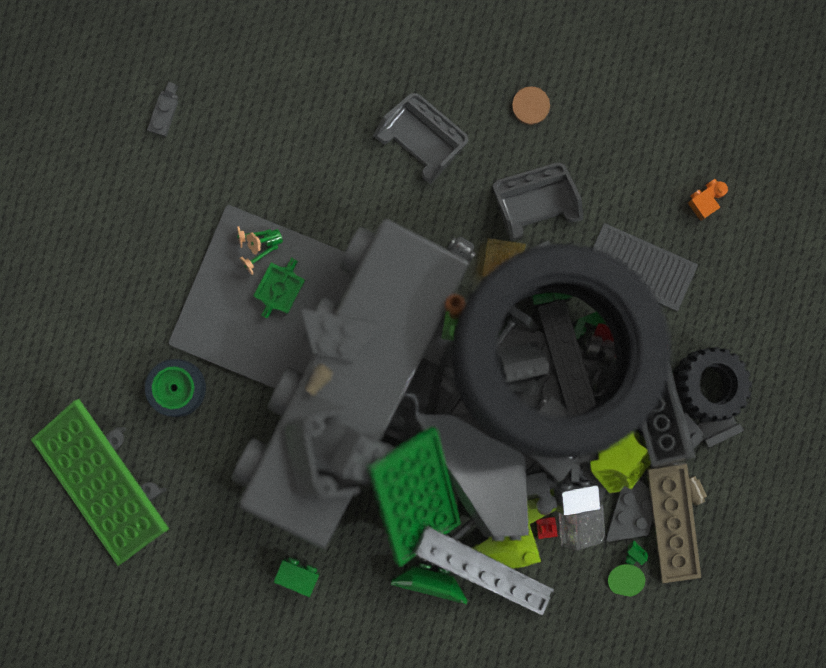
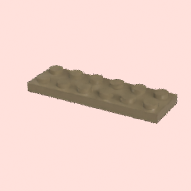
[647,463,701,583]

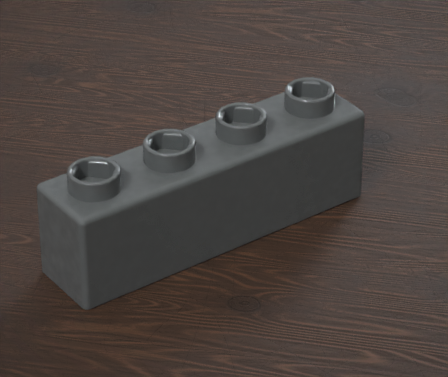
[231,219,470,549]

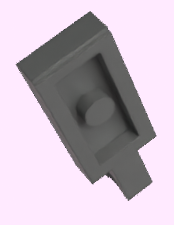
[147,82,179,137]

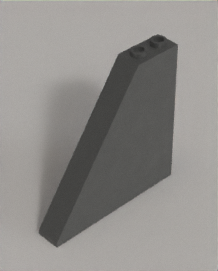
[408,415,529,541]

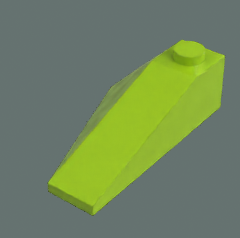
[472,522,541,569]

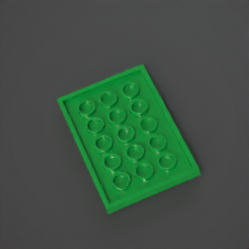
[368,426,461,566]

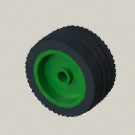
[145,359,206,417]

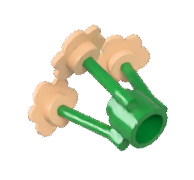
[237,226,283,275]

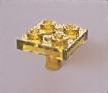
[482,238,526,277]

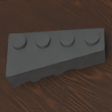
[387,358,444,440]

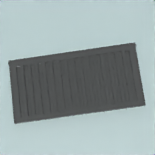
[593,223,698,311]

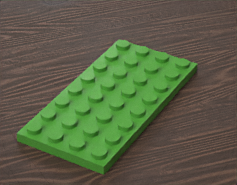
[31,399,169,566]

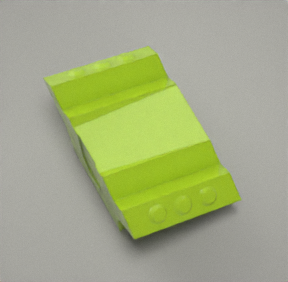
[590,429,651,493]

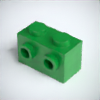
[274,557,320,597]

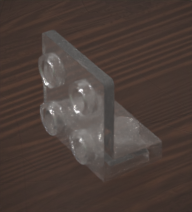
[559,504,606,551]

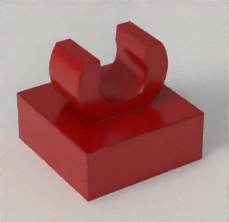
[536,517,558,539]

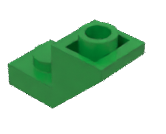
[573,312,605,340]

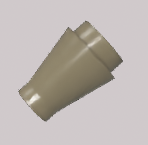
[305,364,333,395]

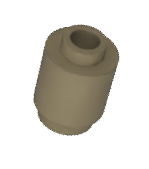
[689,476,707,506]

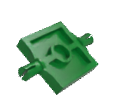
[254,258,306,319]

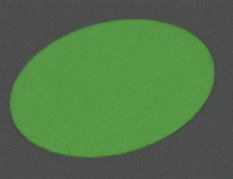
[608,564,645,597]

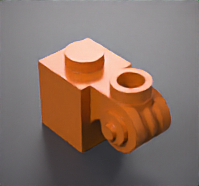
[687,179,728,221]

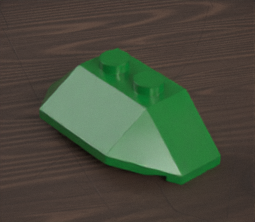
[391,563,467,604]

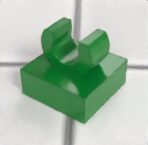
[625,540,648,565]

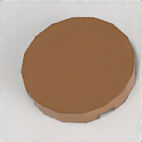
[512,86,550,125]

